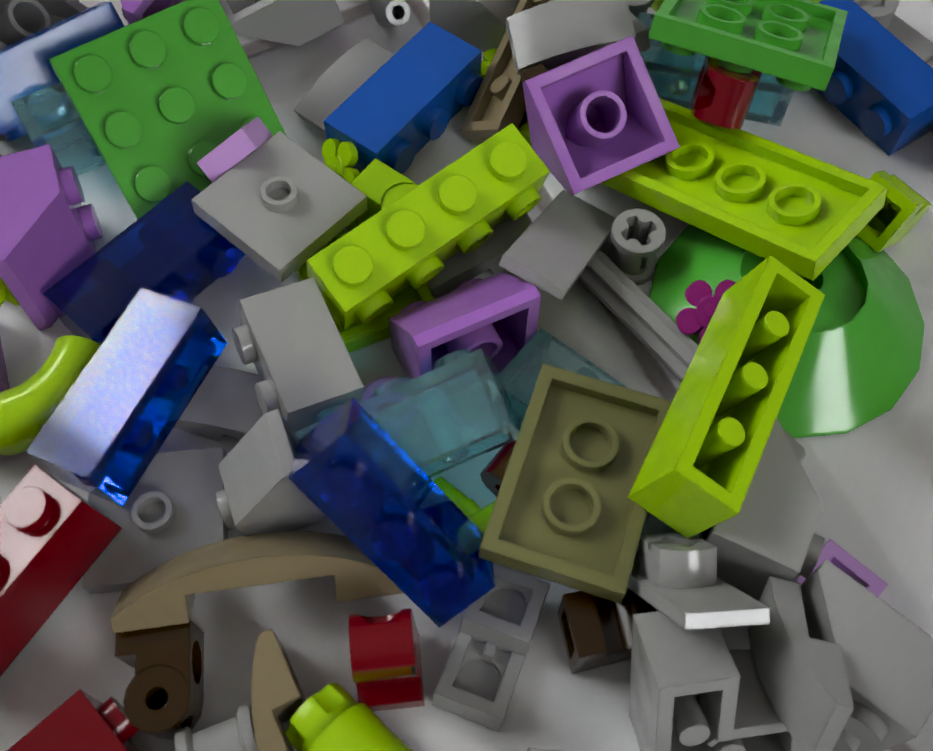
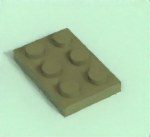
[479,363,672,604]

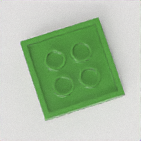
[49,0,287,224]
[648,0,848,91]

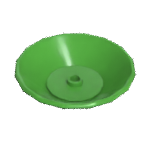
[649,225,925,439]

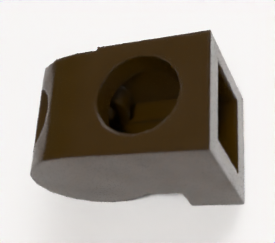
[557,587,658,674]
[115,620,204,740]

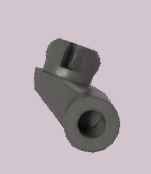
[368,0,411,26]

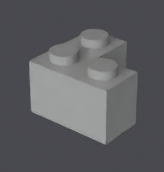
[629,610,803,751]

